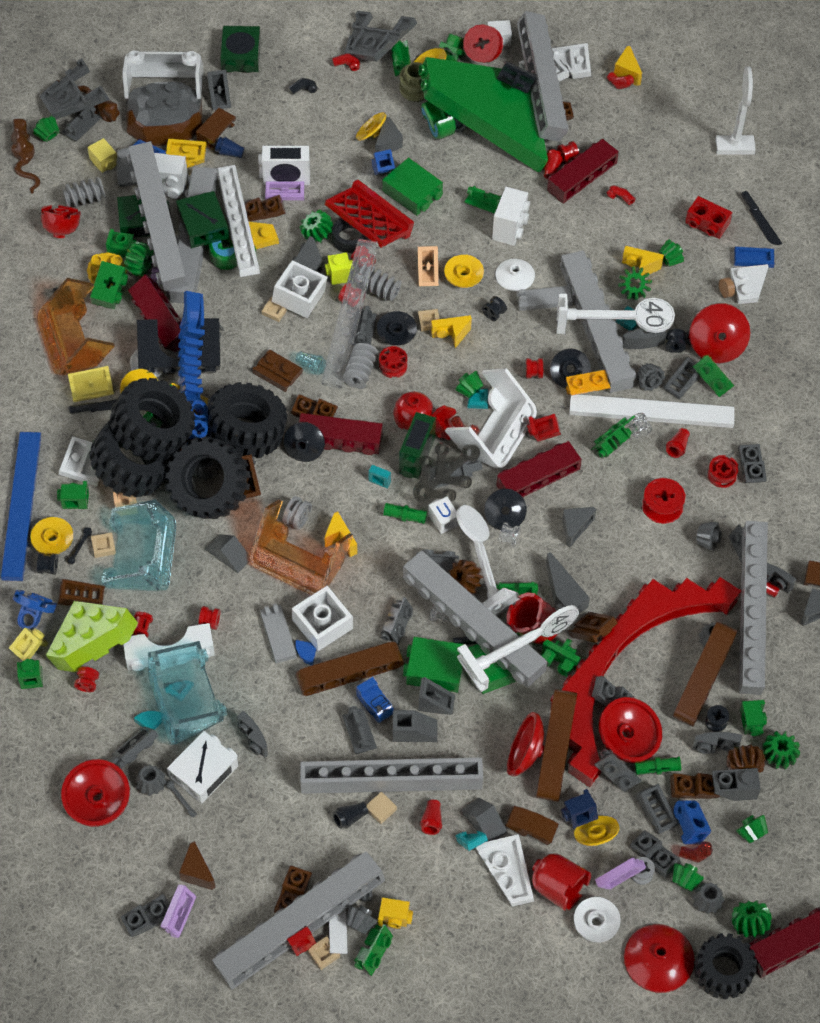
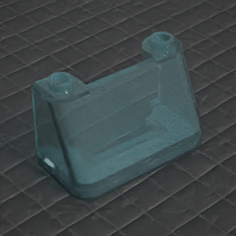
[101,499,176,592]
[148,641,227,745]

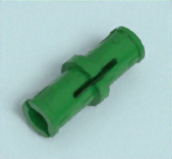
[383,503,427,524]
[635,756,681,775]

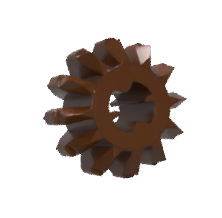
[448,560,484,594]
[726,744,765,773]

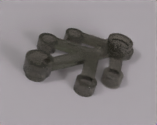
[413,443,480,503]

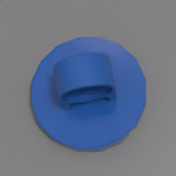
[13,590,57,629]

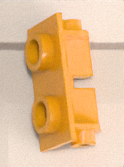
[566,370,610,396]

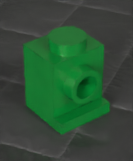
[106,229,137,258]
[57,481,89,509]
[17,659,43,689]
[740,700,767,736]

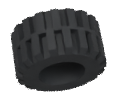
[694,933,757,999]

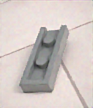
[516,286,573,311]
[260,603,297,664]

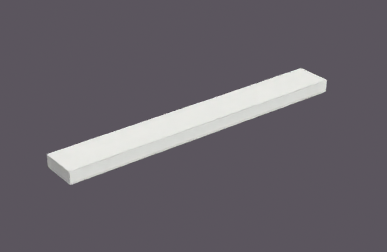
[216,165,260,277]
[569,394,734,428]

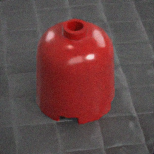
[507,592,558,645]
[532,853,591,911]

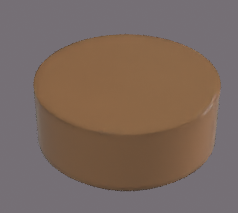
[719,277,735,298]

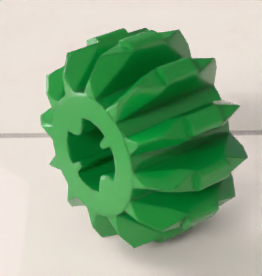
[299,209,333,243]
[124,242,155,277]
[618,266,652,300]
[762,730,800,770]
[731,900,772,938]

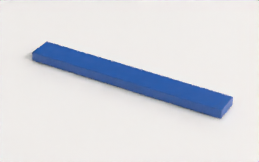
[1,432,42,581]

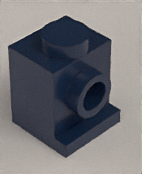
[561,789,598,829]

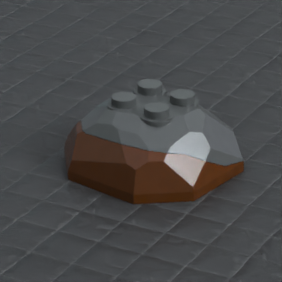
[126,82,203,146]

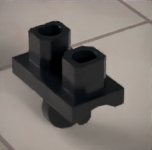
[497,61,536,94]

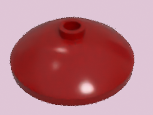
[689,303,750,364]
[599,697,662,763]
[507,712,545,777]
[61,759,130,827]
[624,924,695,993]

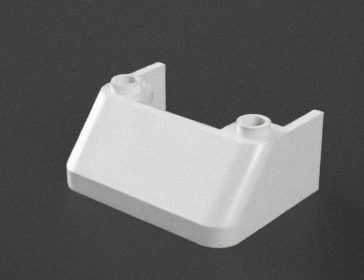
[123,51,204,99]
[445,368,537,468]

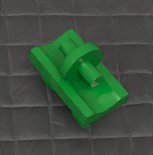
[439,33,466,61]
[541,639,580,677]

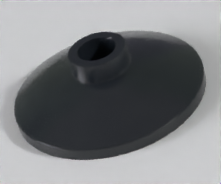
[377,311,417,346]
[550,349,591,389]
[284,422,325,462]
[484,489,527,531]

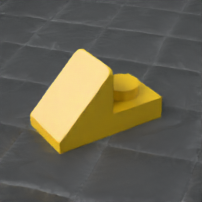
[622,246,664,276]
[431,315,472,348]
[324,511,357,557]

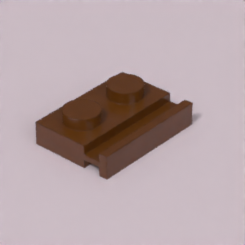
[252,349,303,392]
[567,612,618,643]

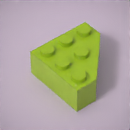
[46,601,138,672]

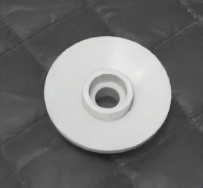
[495,259,535,291]
[574,897,621,942]

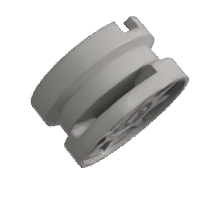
[282,496,312,530]

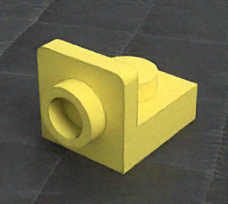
[9,628,48,661]

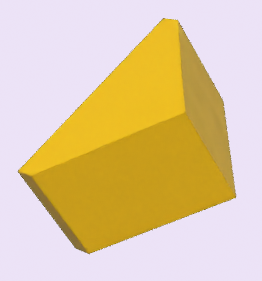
[614,46,642,86]

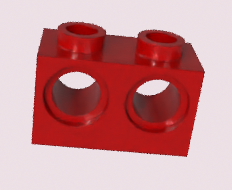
[685,196,733,239]

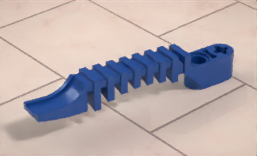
[178,291,208,443]

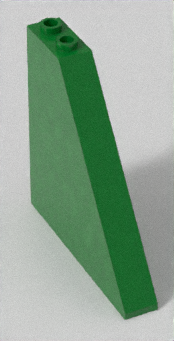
[419,57,548,172]

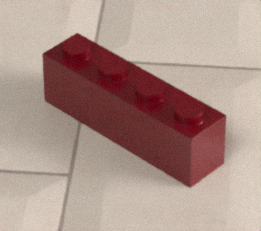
[547,138,619,204]
[128,275,182,352]
[299,413,383,455]
[496,441,582,497]
[749,907,820,978]

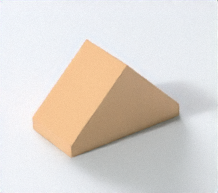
[417,246,439,286]

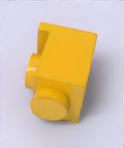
[378,898,413,929]

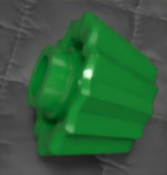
[33,116,59,142]
[658,239,684,267]
[455,371,484,398]
[736,815,768,844]
[672,863,704,892]

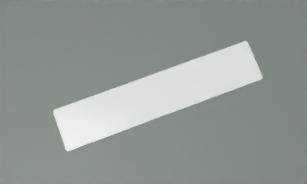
[328,876,347,954]

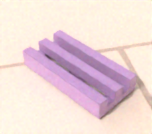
[265,181,304,200]
[595,858,646,890]
[161,885,196,938]

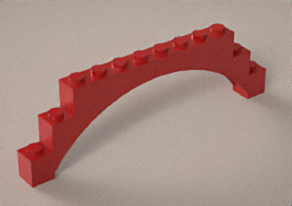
[550,577,741,788]

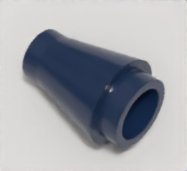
[215,137,245,158]

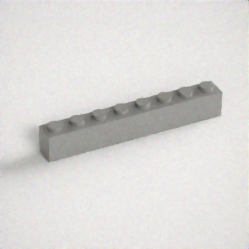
[517,11,568,142]
[126,141,188,291]
[167,167,218,304]
[560,250,636,393]
[739,521,768,695]
[403,550,547,688]
[300,758,483,794]
[212,851,385,990]

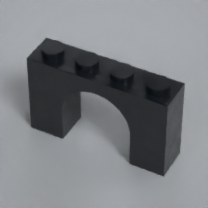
[137,318,221,375]

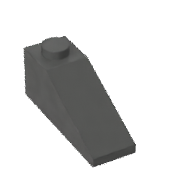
[546,552,590,613]

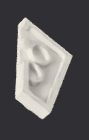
[476,834,534,907]

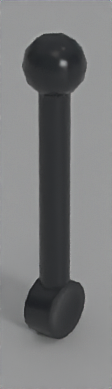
[67,527,92,564]

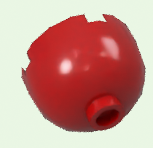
[41,205,81,238]
[393,391,434,430]

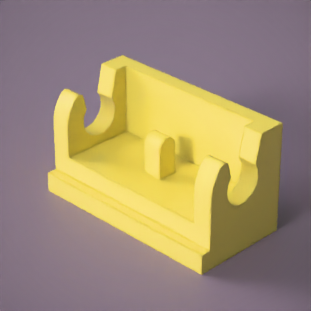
[68,366,114,402]

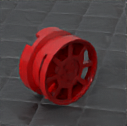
[379,346,408,378]
[707,455,738,488]

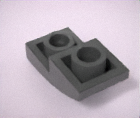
[117,148,137,187]
[622,328,666,349]
[738,444,767,483]
[767,563,796,594]
[592,676,635,706]
[237,711,268,758]
[692,732,742,754]
[629,830,681,878]
[121,894,170,937]

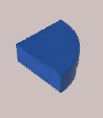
[296,640,317,665]

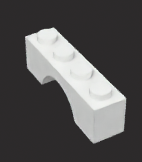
[123,623,215,671]

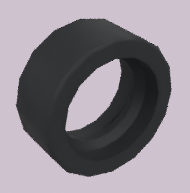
[332,215,369,254]

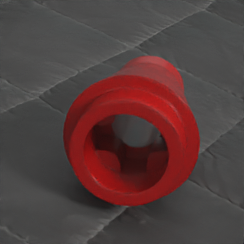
[544,150,563,179]
[666,428,690,458]
[420,799,442,835]

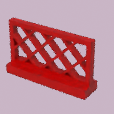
[324,180,414,248]

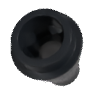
[333,802,368,829]

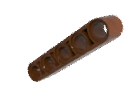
[673,621,738,727]
[295,642,404,696]
[536,689,577,802]

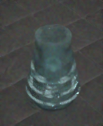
[295,351,327,375]

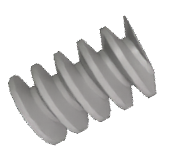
[62,177,106,207]
[356,265,402,301]
[343,343,378,389]

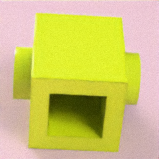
[325,253,354,285]

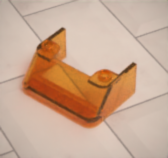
[37,278,115,375]
[249,499,353,595]

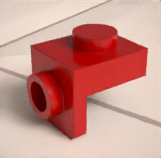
[431,405,457,440]
[527,414,561,442]
[287,927,316,956]

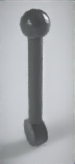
[166,780,197,817]

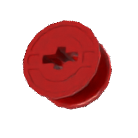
[463,24,503,63]
[642,478,686,524]

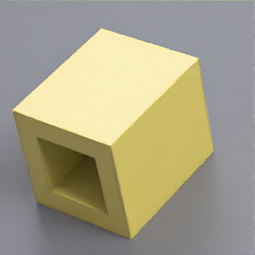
[88,138,117,173]

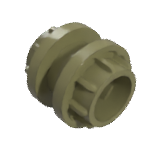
[399,62,424,102]

